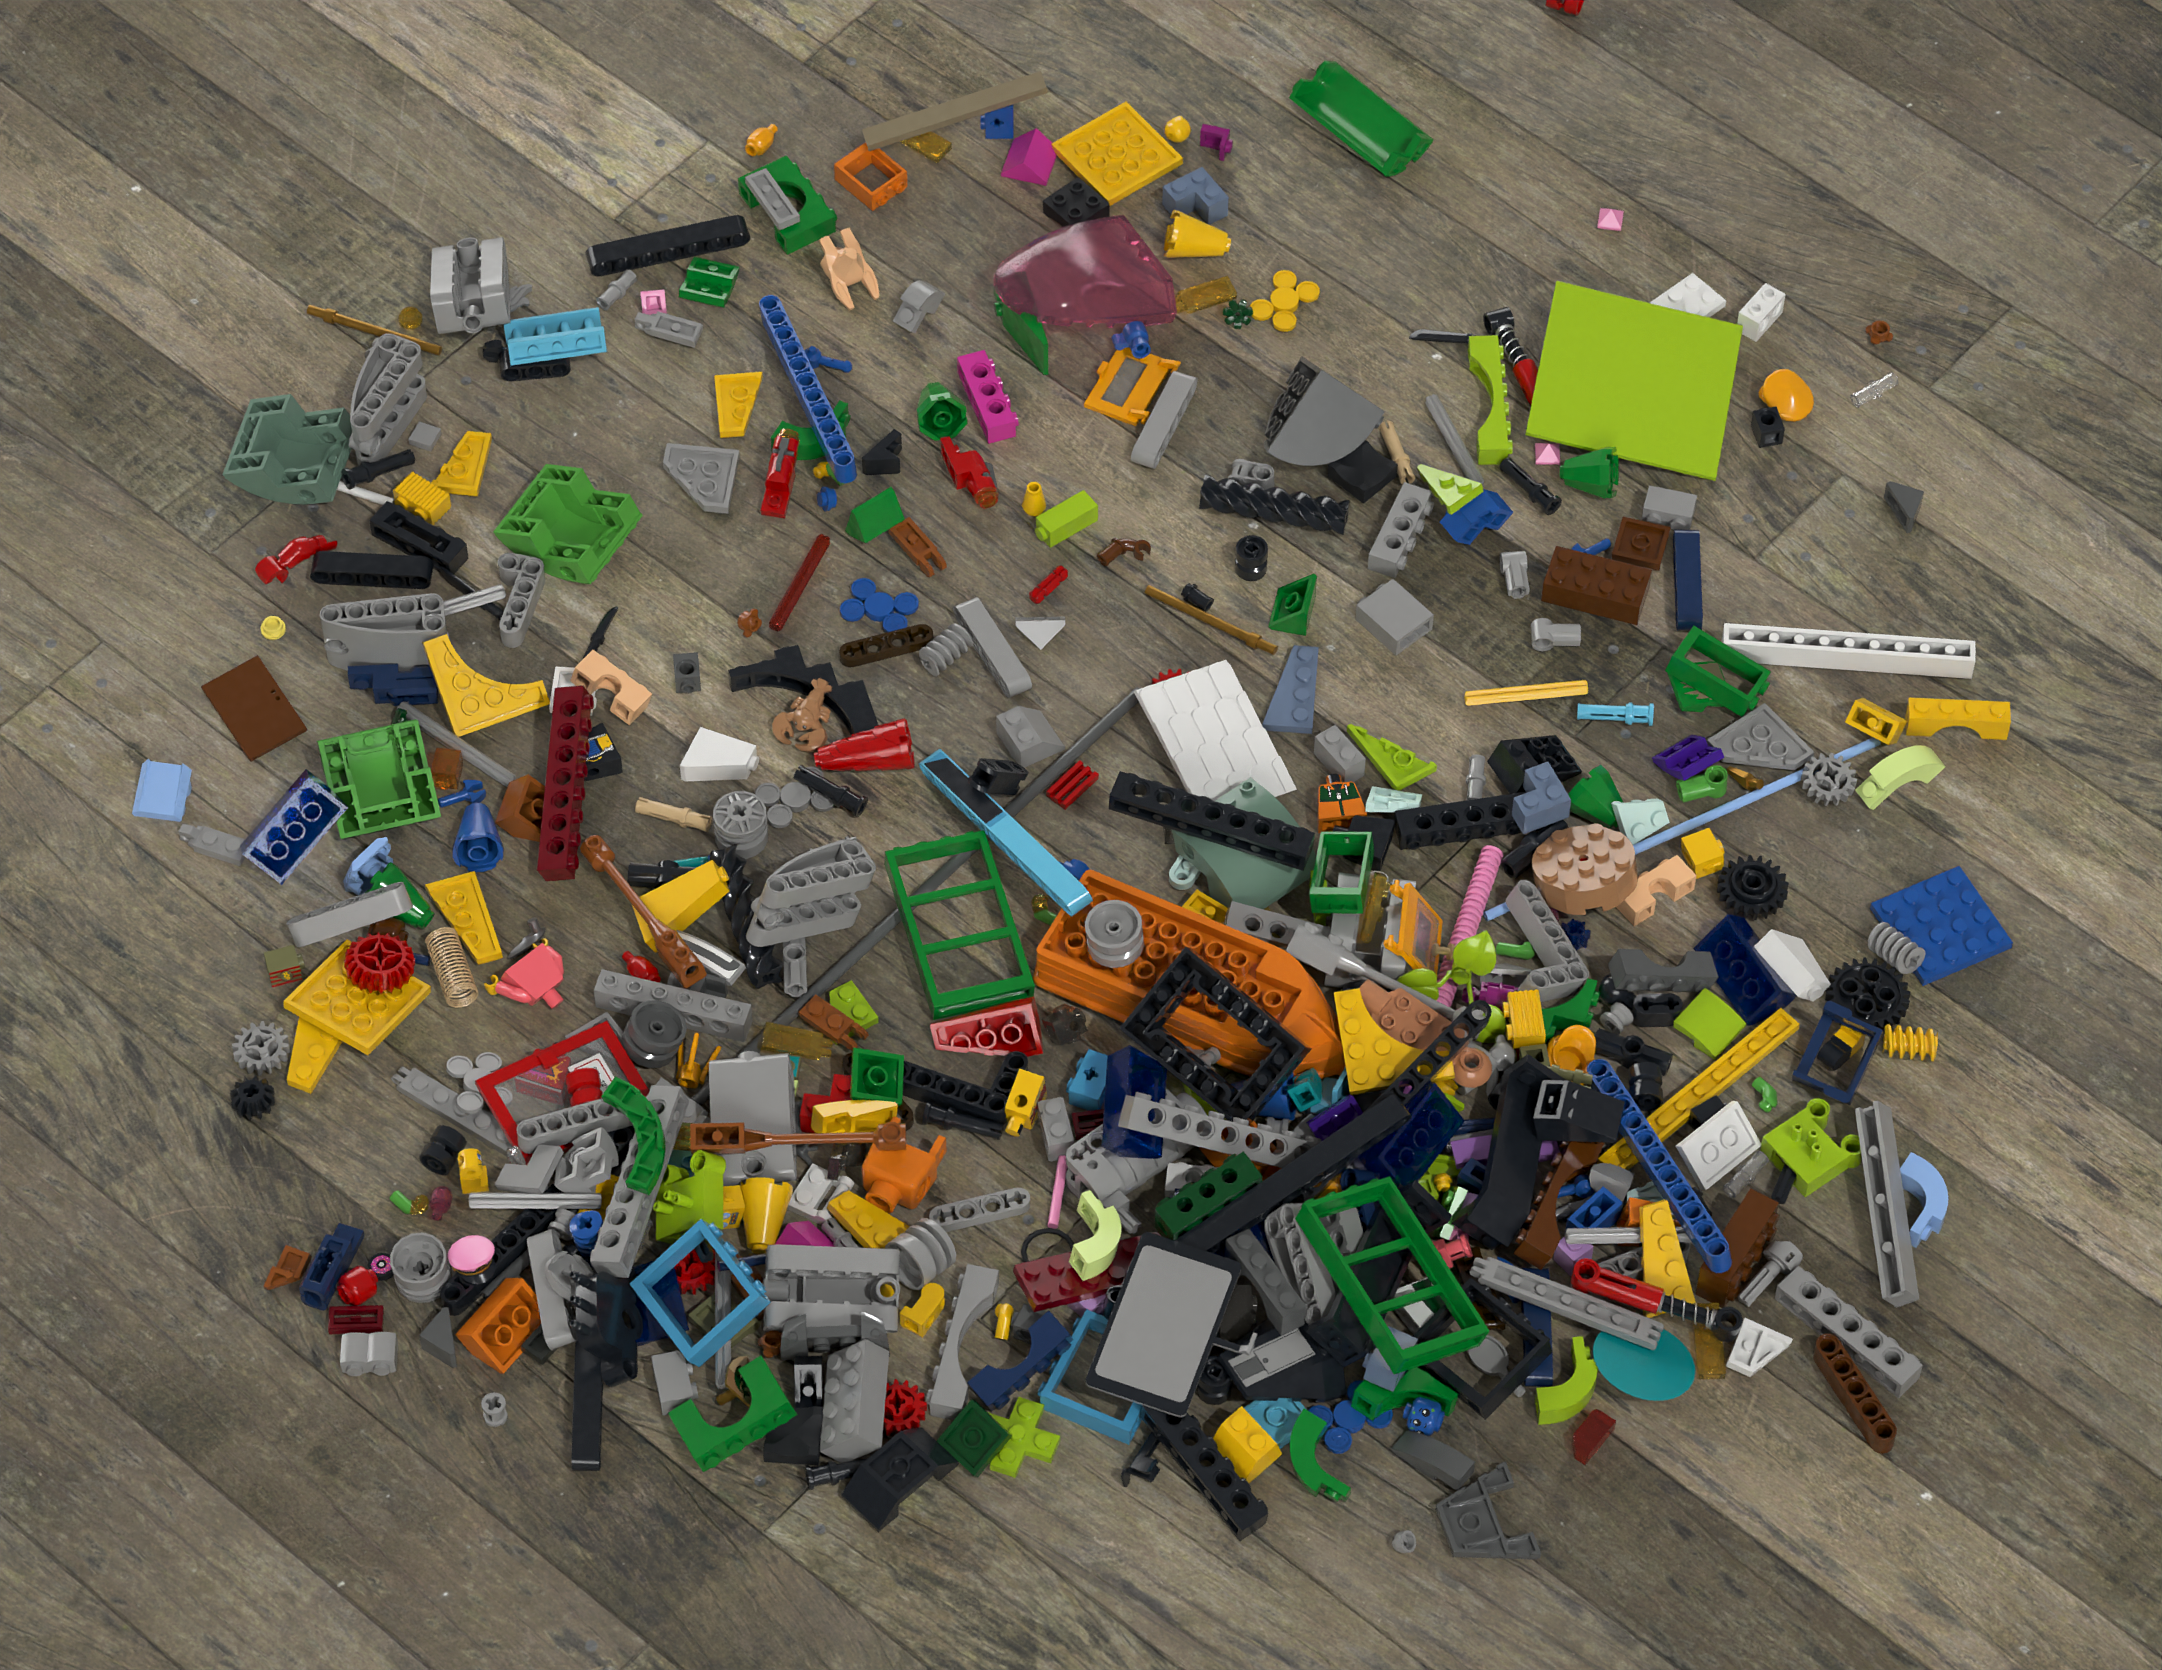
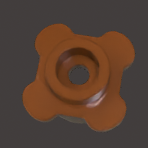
[1866,321,1893,345]
[738,608,762,637]
[758,1331,782,1358]

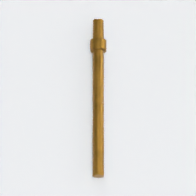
[307,305,442,356]
[1145,585,1278,655]

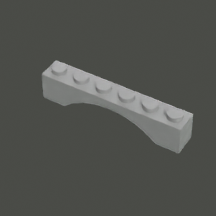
[926,1264,999,1421]

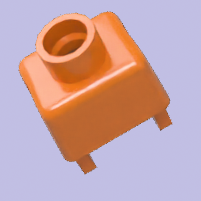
[862,1116,946,1214]

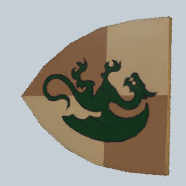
[716,1356,752,1408]

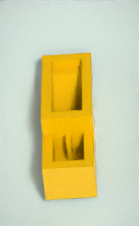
[811,1100,898,1133]

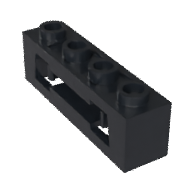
[369,501,469,574]

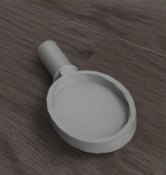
[1468,1335,1526,1397]

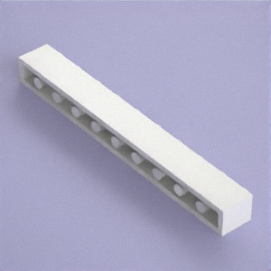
[1721,623,1975,679]

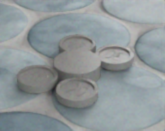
[755,767,835,828]
[446,1052,512,1114]

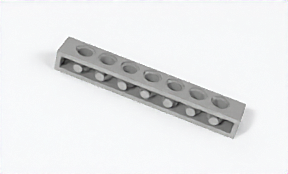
[590,1085,689,1278]
[1118,1092,1322,1168]

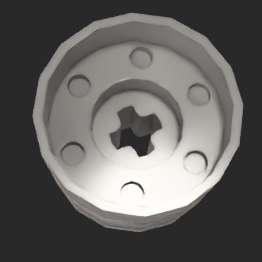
[713,791,768,859]
[885,1218,957,1290]
[390,1233,451,1303]

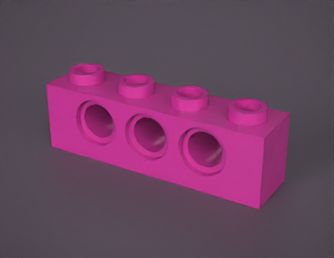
[957,350,1019,444]

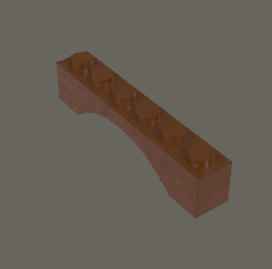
[1514,1141,1604,1270]

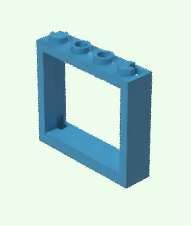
[630,1219,771,1367]
[1038,1309,1143,1445]

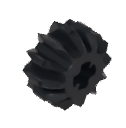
[230,1075,275,1121]

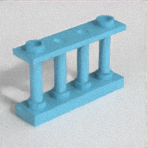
[504,307,607,366]

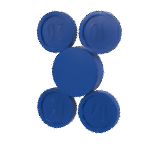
[840,578,919,633]
[1308,1380,1393,1454]

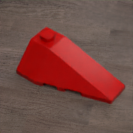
[930,997,1043,1057]

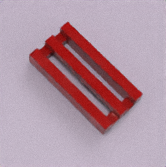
[1046,760,1099,810]

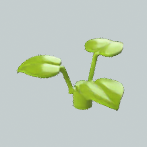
[1396,930,1506,1043]

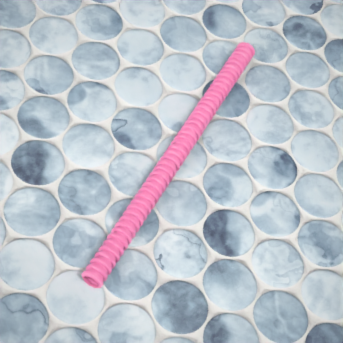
[1382,845,1503,1147]

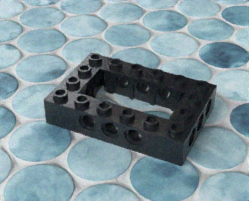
[1119,947,1311,1126]

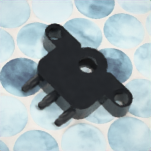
[569,1266,643,1388]

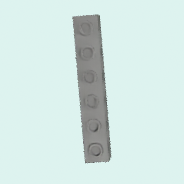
[594,969,753,1042]
[1775,1266,1923,1399]

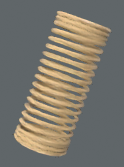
[425,927,479,1008]

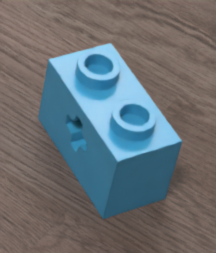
[1066,1049,1118,1111]

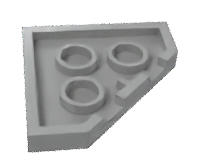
[663,443,740,514]
[1707,703,1814,770]

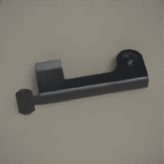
[1121,1419,1179,1487]

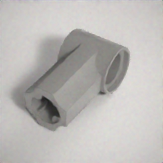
[1500,551,1530,599]
[1531,618,1581,651]

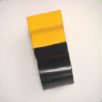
[1817,1025,1865,1071]

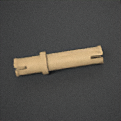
[1379,421,1415,485]
[635,797,712,832]

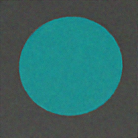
[1593,1329,1695,1401]

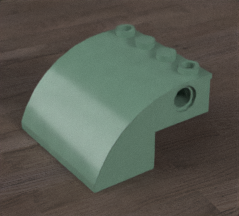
[222,394,352,504]
[1171,777,1316,909]

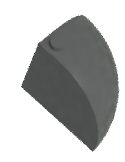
[1264,356,1385,466]

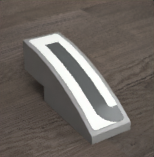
[677,930,746,986]

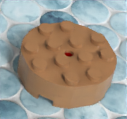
[1532,824,1638,915]

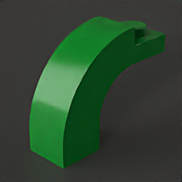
[771,400,850,460]
[1290,1409,1351,1502]

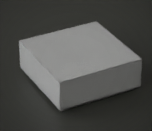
[408,422,442,451]

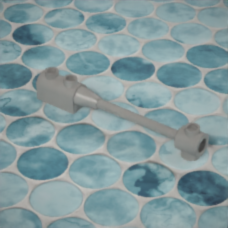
[1286,921,1485,1042]

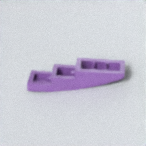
[1450,1135,1560,1169]

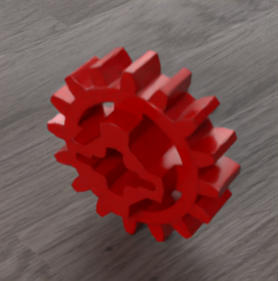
[664,1242,715,1295]
[883,1379,927,1436]

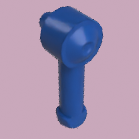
[805,346,852,373]
[1542,1174,1594,1198]

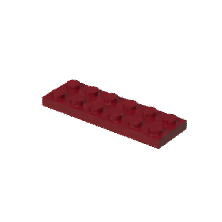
[1013,1232,1161,1312]

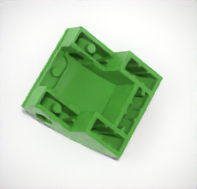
[493,464,643,584]
[317,719,441,839]

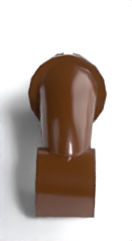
[1096,538,1151,566]

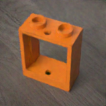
[834,142,907,211]

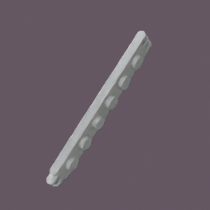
[391,1066,529,1165]
[1469,1257,1664,1350]

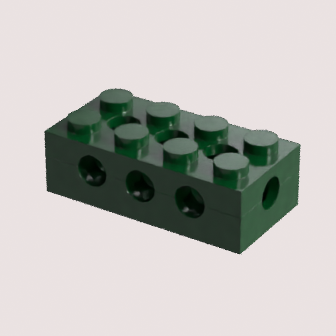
[1155,1151,1262,1241]

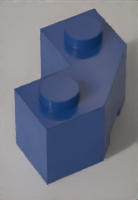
[1440,489,1513,545]

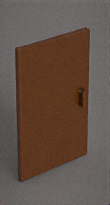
[201,655,308,762]

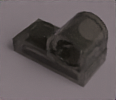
[827,1143,867,1181]

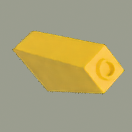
[632,860,729,953]

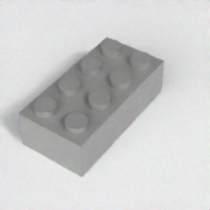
[820,1339,889,1463]

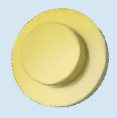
[260,616,286,640]

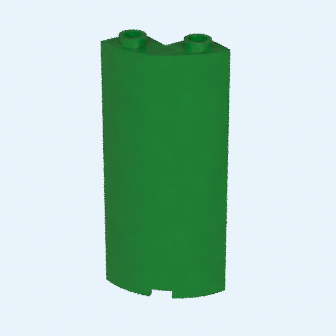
[1289,60,1434,177]

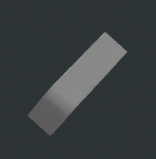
[498,553,545,648]

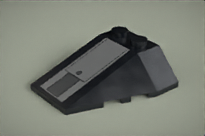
[1218,1318,1346,1403]

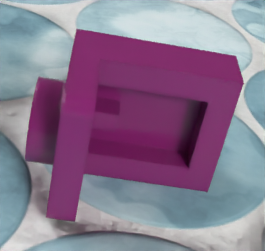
[1200,124,1233,161]

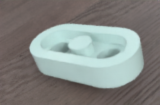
[1169,855,1201,890]

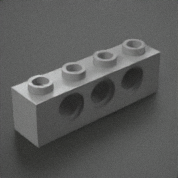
[1368,482,1434,578]
[1224,901,1331,965]

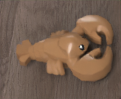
[772,678,832,753]

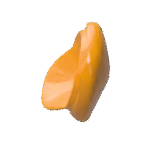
[1758,369,1814,422]
[1547,1025,1596,1085]

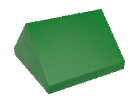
[845,487,905,544]
[1268,573,1317,636]
[850,1047,904,1106]

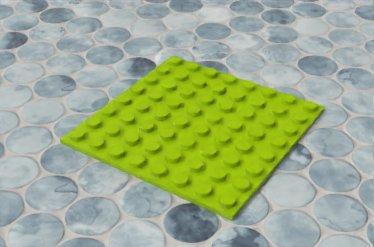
[1525,281,1743,481]

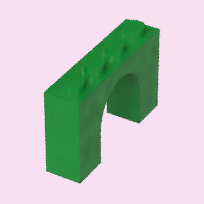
[738,155,837,255]
[668,1355,797,1473]

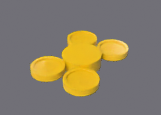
[1250,270,1320,332]

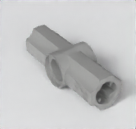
[783,937,807,997]

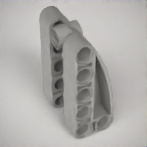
[430,237,511,334]
[349,333,427,466]
[320,593,449,671]
[746,839,876,947]
[1325,871,1416,990]
[709,1051,797,1187]
[1264,1203,1385,1325]
[763,1245,900,1333]

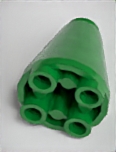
[365,862,435,930]

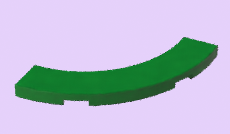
[601,1076,666,1195]

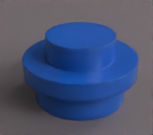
[817,486,837,511]

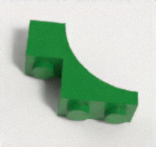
[1542,978,1600,1047]
[1351,1367,1458,1421]

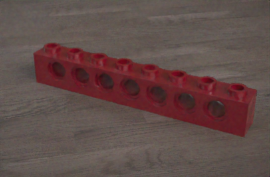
[537,685,594,881]

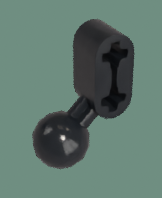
[1598,973,1683,1027]

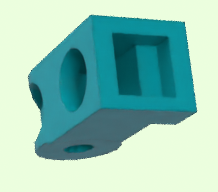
[1287,1068,1323,1112]

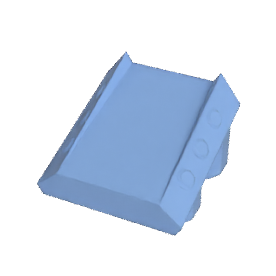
[132,759,192,822]
[343,837,393,895]

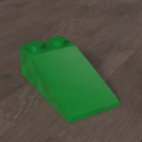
[994,271,1048,375]

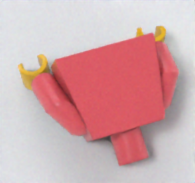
[484,938,564,1009]

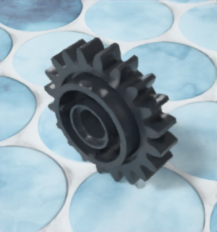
[1717,855,1789,920]

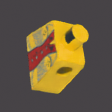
[1005,1068,1047,1137]

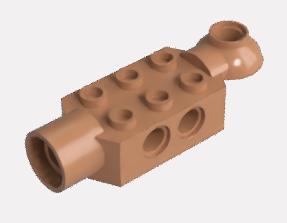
[1359,979,1492,1088]

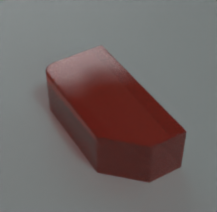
[1571,1409,1616,1465]

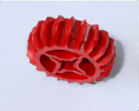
[344,931,415,994]

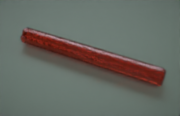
[769,534,830,632]

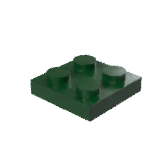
[937,1399,1013,1478]

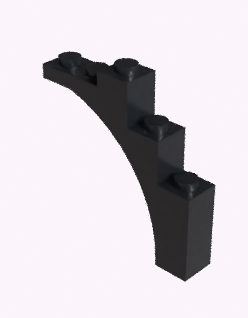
[728,645,878,735]

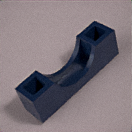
[967,1310,1073,1412]

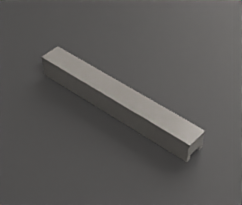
[1855,1100,1920,1308]

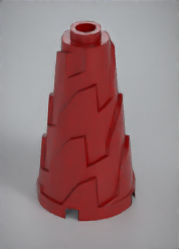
[814,718,915,772]

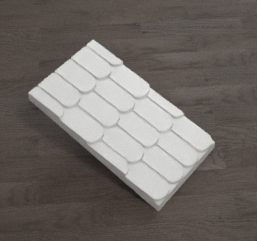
[1134,660,1297,801]

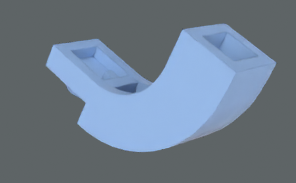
[1900,1152,1948,1248]

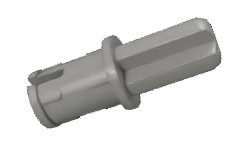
[821,1218,859,1248]

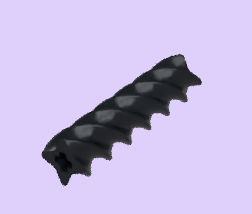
[1199,474,1350,535]
[710,844,783,989]

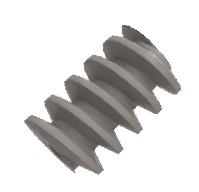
[919,624,973,677]
[1868,922,1926,974]

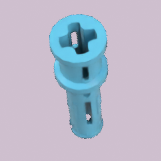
[1577,702,1654,726]

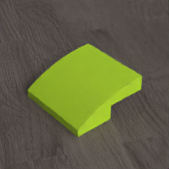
[1673,988,1746,1060]

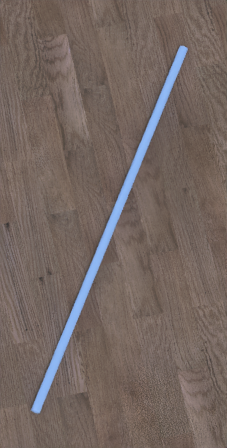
[1483,737,1881,921]

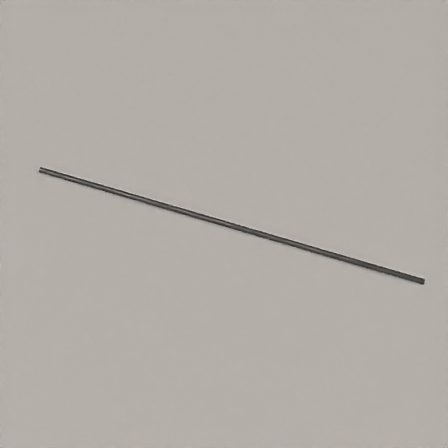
[480,687,1140,1300]

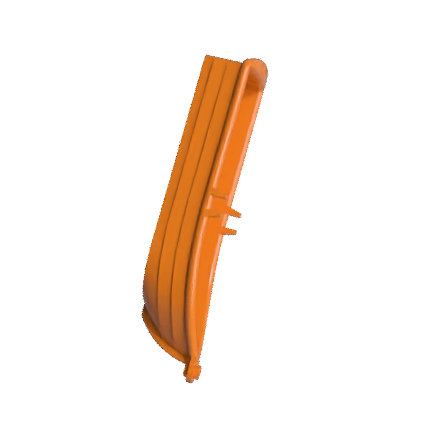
[1032,870,1345,1079]

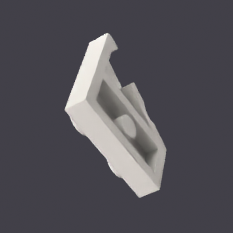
[1726,1318,1793,1377]

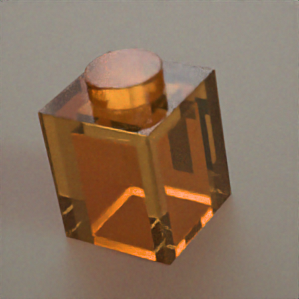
[431,748,463,790]

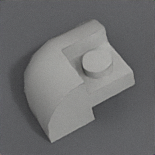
[554,1127,619,1193]

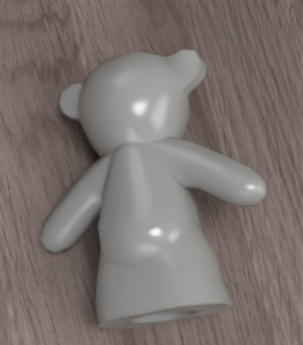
[1456,1035,1517,1096]

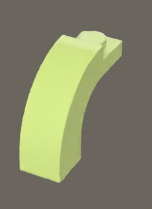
[1855,745,1946,810]
[1069,1190,1121,1281]

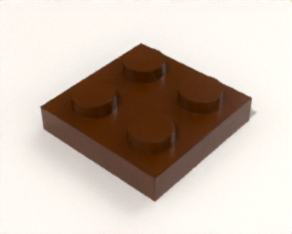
[1611,516,1671,571]

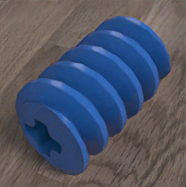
[569,1210,603,1257]

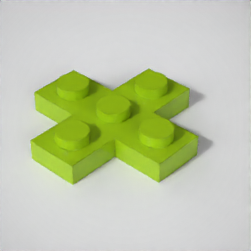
[988,1397,1060,1478]

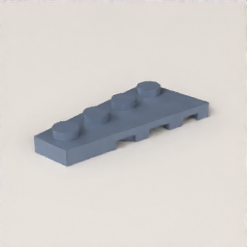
[1262,645,1319,734]

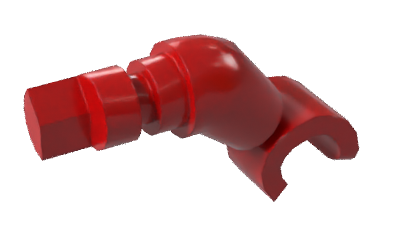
[255,535,338,584]

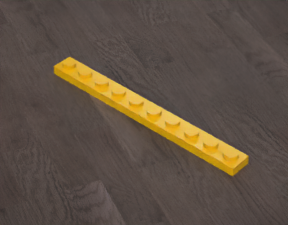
[1597,1008,1800,1170]

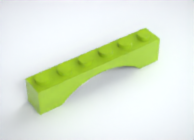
[1468,335,1513,465]

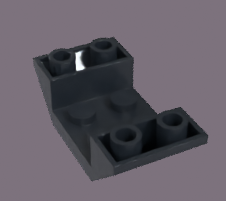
[841,1427,959,1532]

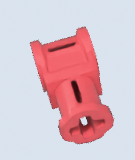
[1423,1234,1473,1276]

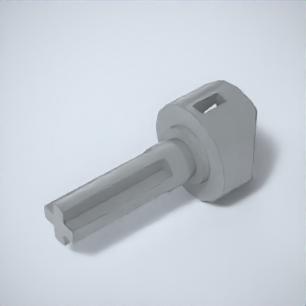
[1737,1241,1803,1307]

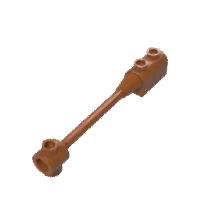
[580,835,707,989]
[690,1122,906,1155]

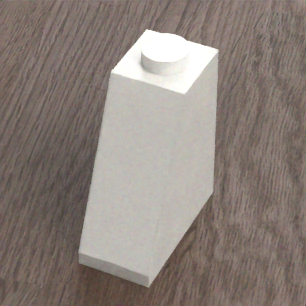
[680,727,759,781]
[1754,929,1831,1002]

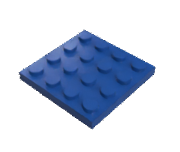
[1870,866,2013,986]

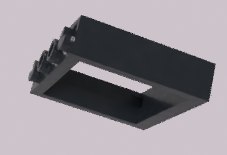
[1413,1278,1553,1420]

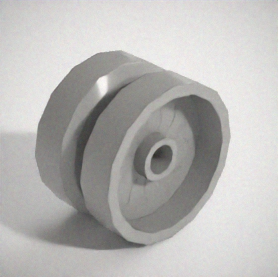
[1085,900,1144,968]

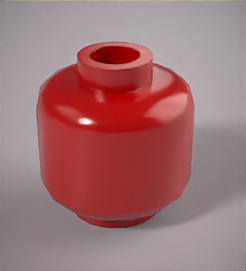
[337,1266,378,1306]

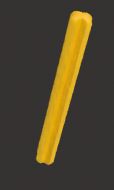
[1464,680,1588,706]

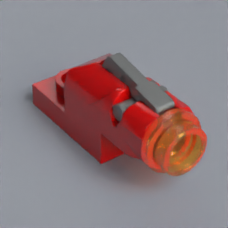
[760,429,800,519]
[940,436,998,509]

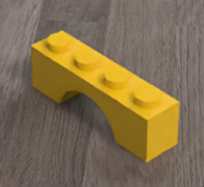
[1905,697,2011,740]

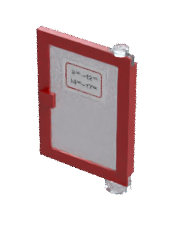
[475,1021,650,1165]

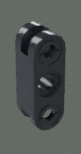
[967,758,1029,795]

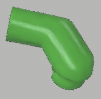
[1496,942,1535,960]
[1752,1076,1778,1113]

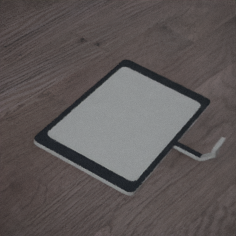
[1086,1232,1257,1417]

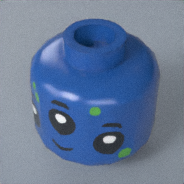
[1403,1397,1445,1436]

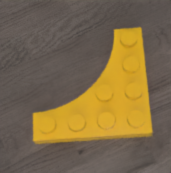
[422,634,550,737]
[1334,988,1455,1095]

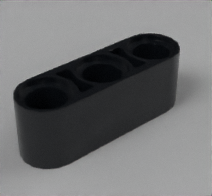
[499,349,571,381]

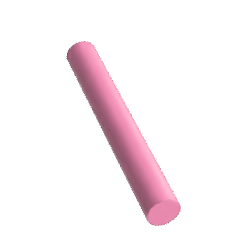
[1047,1155,1068,1229]

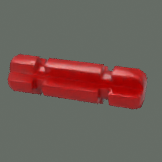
[1029,565,1068,604]

